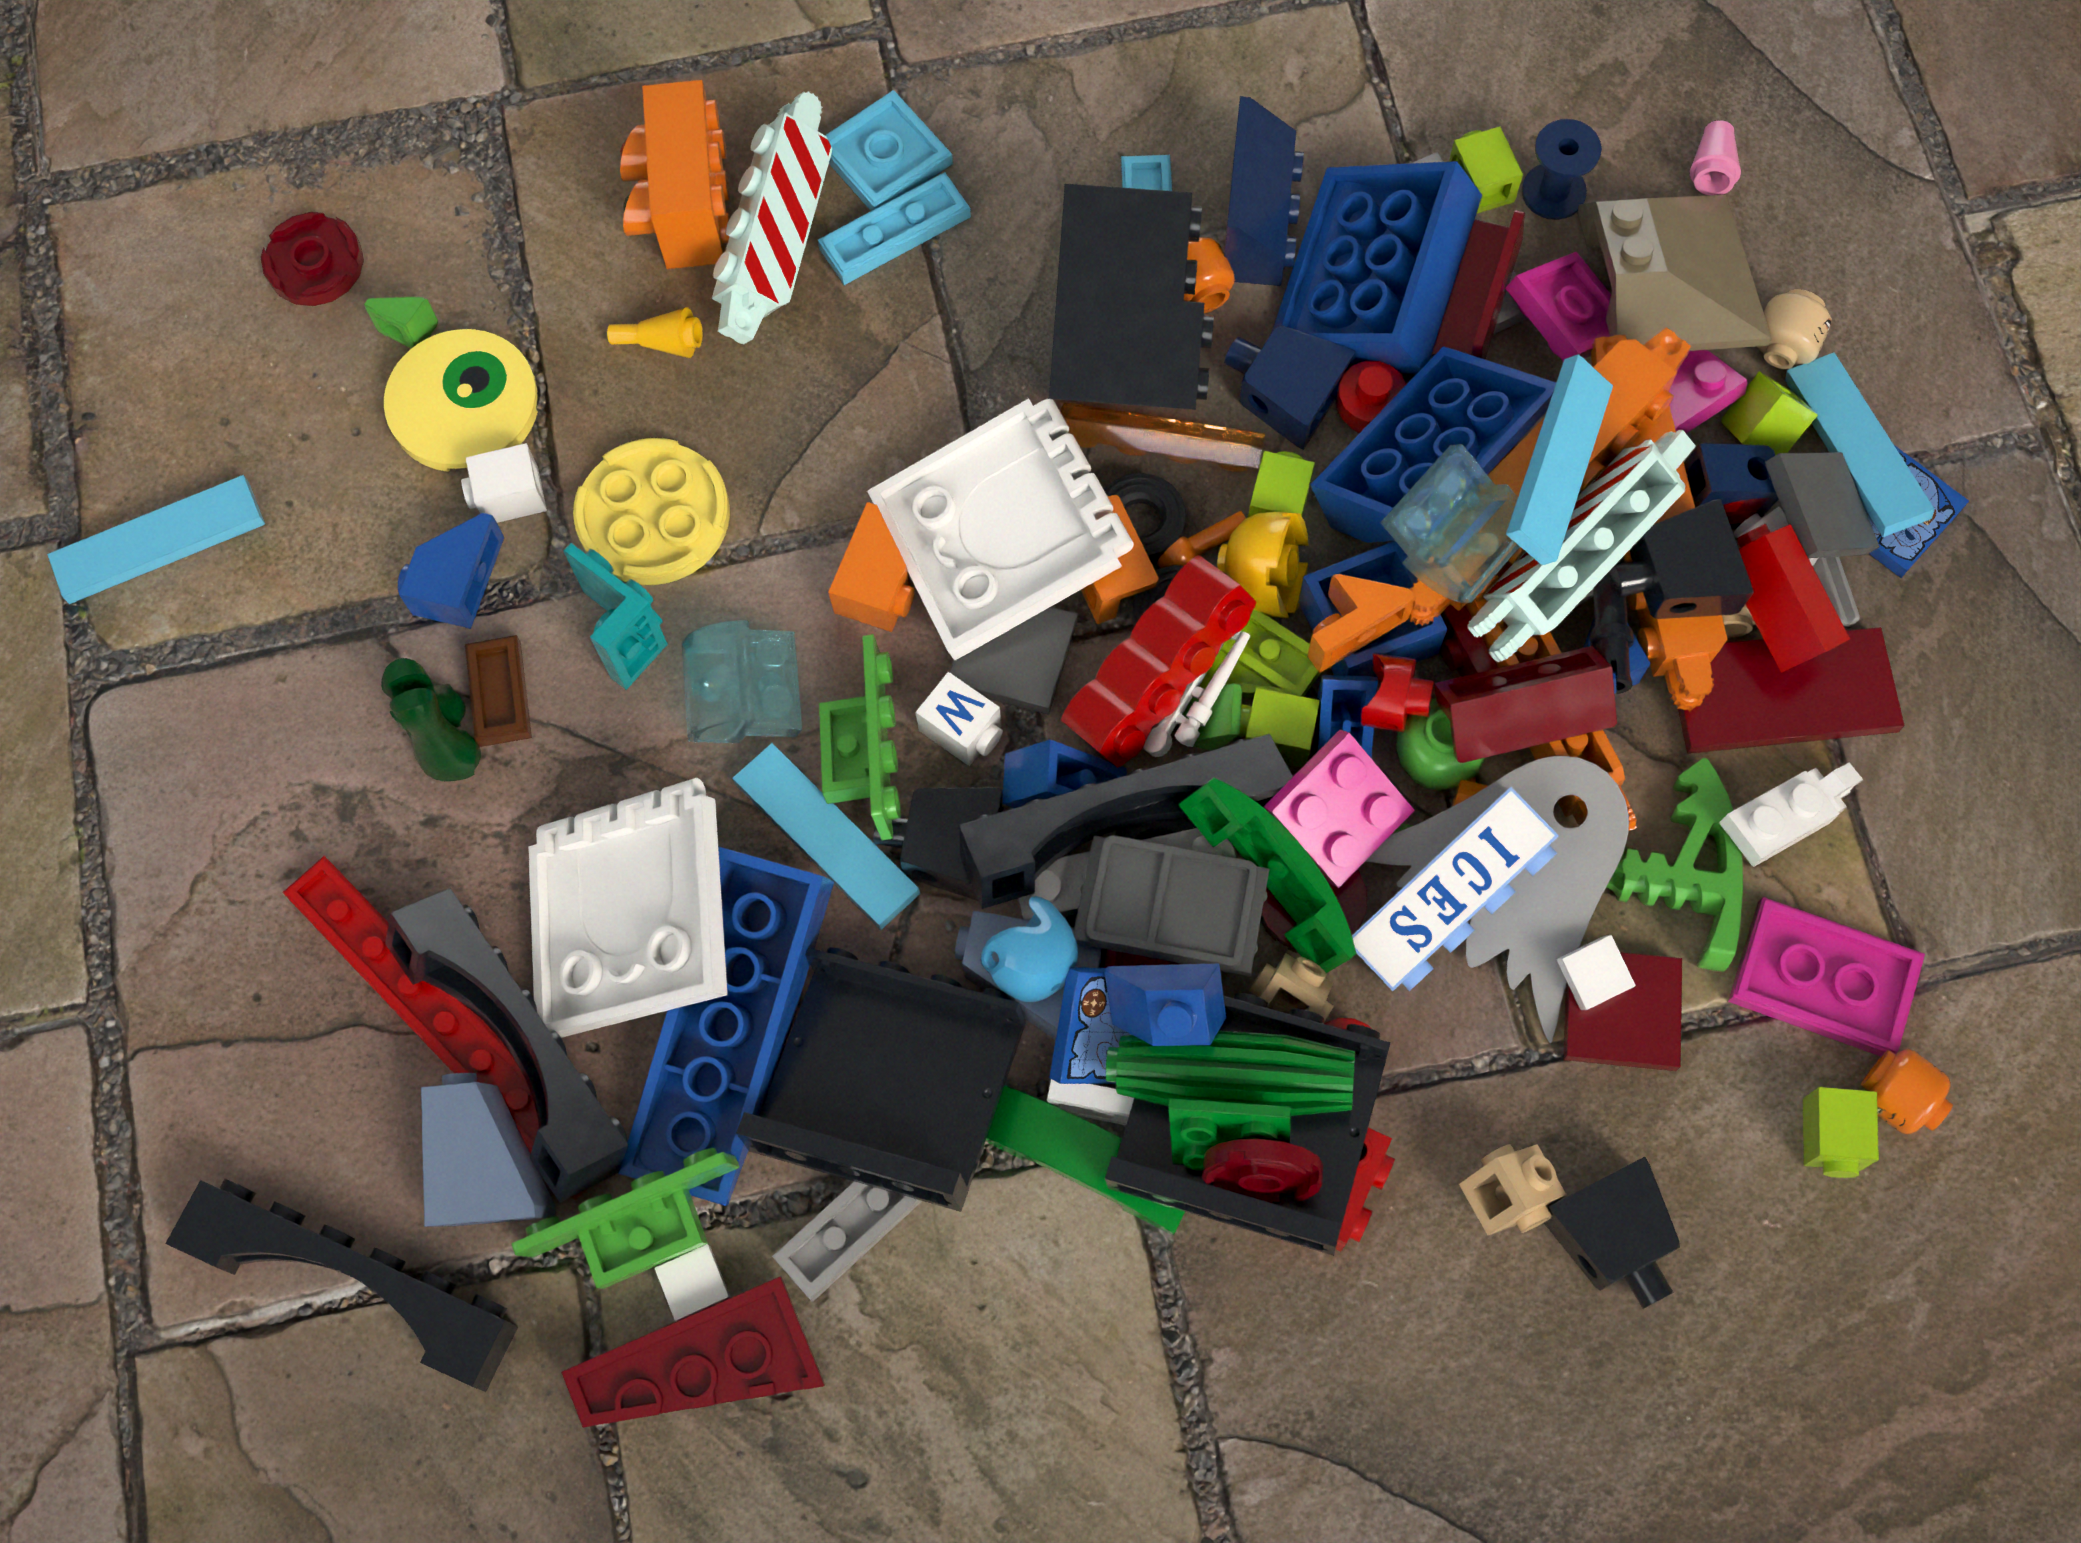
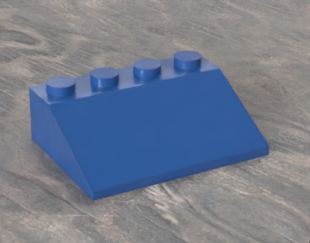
[1271,161,1482,373]
[1310,346,1556,543]

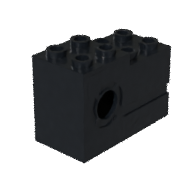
[1049,184,1214,410]

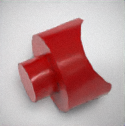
[1336,361,1407,434]
[1361,653,1434,732]

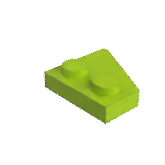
[1199,610,1322,698]

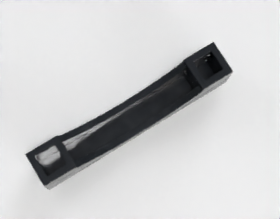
[959,734,1293,909]
[385,888,628,1203]
[165,1179,518,1392]

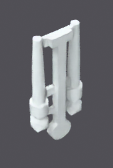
[1144,631,1250,757]

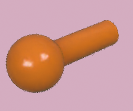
[1157,511,1246,569]

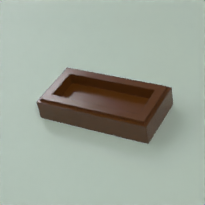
[465,635,532,747]

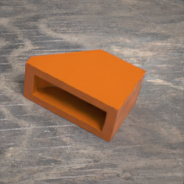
[828,502,915,632]

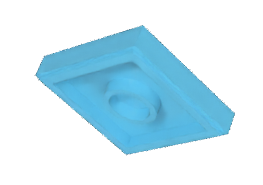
[825,90,953,211]

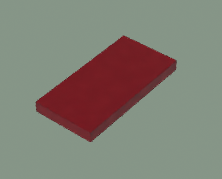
[1678,627,1905,754]

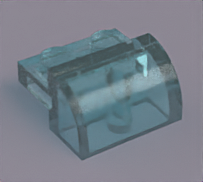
[1380,444,1520,603]
[682,620,802,743]

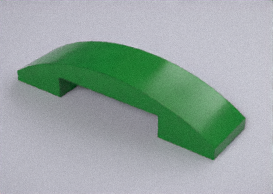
[1179,777,1356,973]
[985,1086,1185,1236]

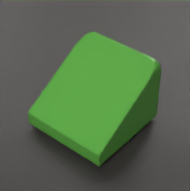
[364,297,438,348]
[1182,683,1242,750]

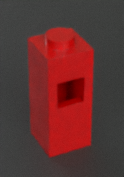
[1736,524,1850,673]

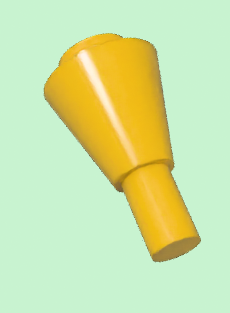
[607,307,703,358]

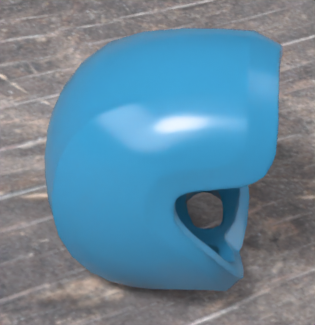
[980,896,1078,1002]

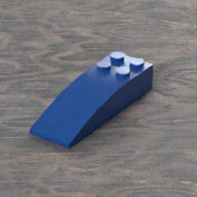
[618,846,834,1206]

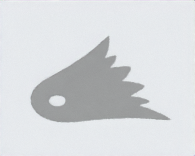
[1366,756,1629,1043]

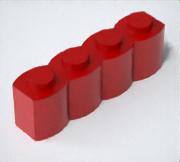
[1061,555,1257,768]

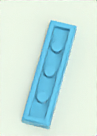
[1785,352,1935,537]
[1506,354,1613,565]
[47,475,265,604]
[732,743,920,930]

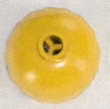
[1217,512,1308,618]

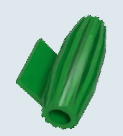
[1106,1031,1355,1171]

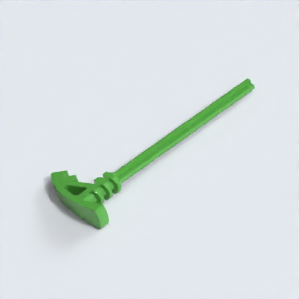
[1190,758,1743,972]

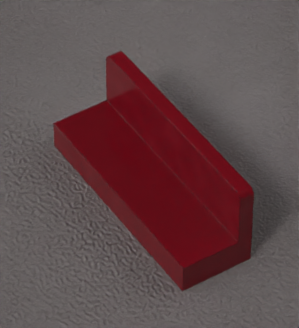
[1431,210,1525,359]
[1434,646,1617,763]

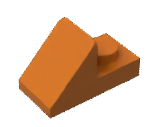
[1307,574,1416,673]

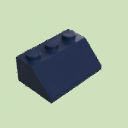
[1224,96,1304,286]

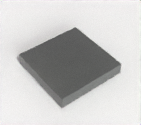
[1765,452,1880,558]
[950,607,1078,715]

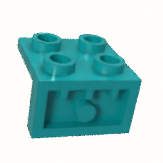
[563,543,668,690]

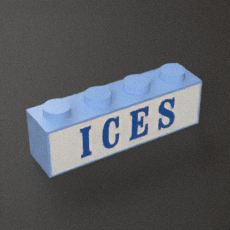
[1352,787,1559,991]

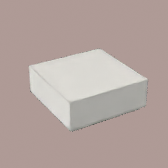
[1556,935,1636,1010]
[654,1244,731,1322]

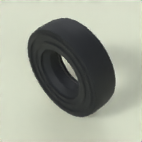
[1104,473,1187,565]

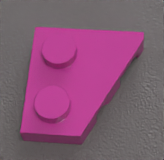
[1669,350,1747,434]

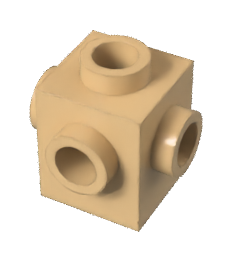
[1249,953,1334,1024]
[1459,1144,1567,1235]

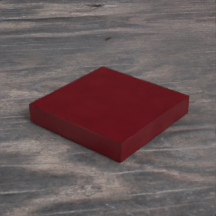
[1563,952,1682,1071]

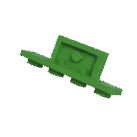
[819,634,901,840]
[511,1148,740,1289]

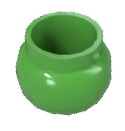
[1396,698,1487,790]

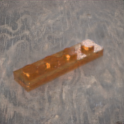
[1060,402,1265,472]

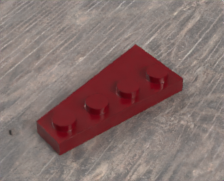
[561,1276,825,1428]

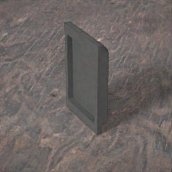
[1074,836,1269,977]

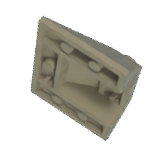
[1578,195,1771,351]

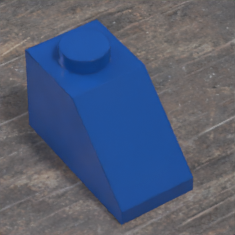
[398,513,505,629]
[1002,739,1127,809]
[1105,963,1226,1046]

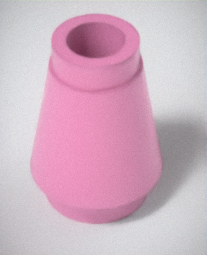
[1690,121,1741,195]

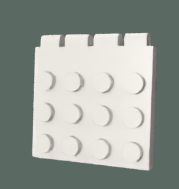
[867,398,1134,660]
[528,778,727,1038]

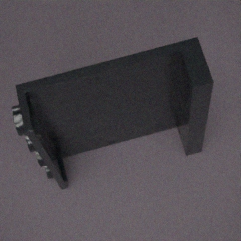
[736,947,1026,1212]
[1105,993,1391,1256]

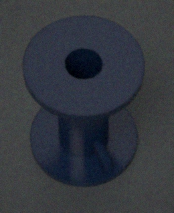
[1522,119,1602,220]

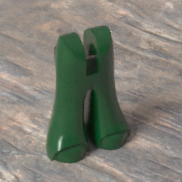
[381,658,481,782]

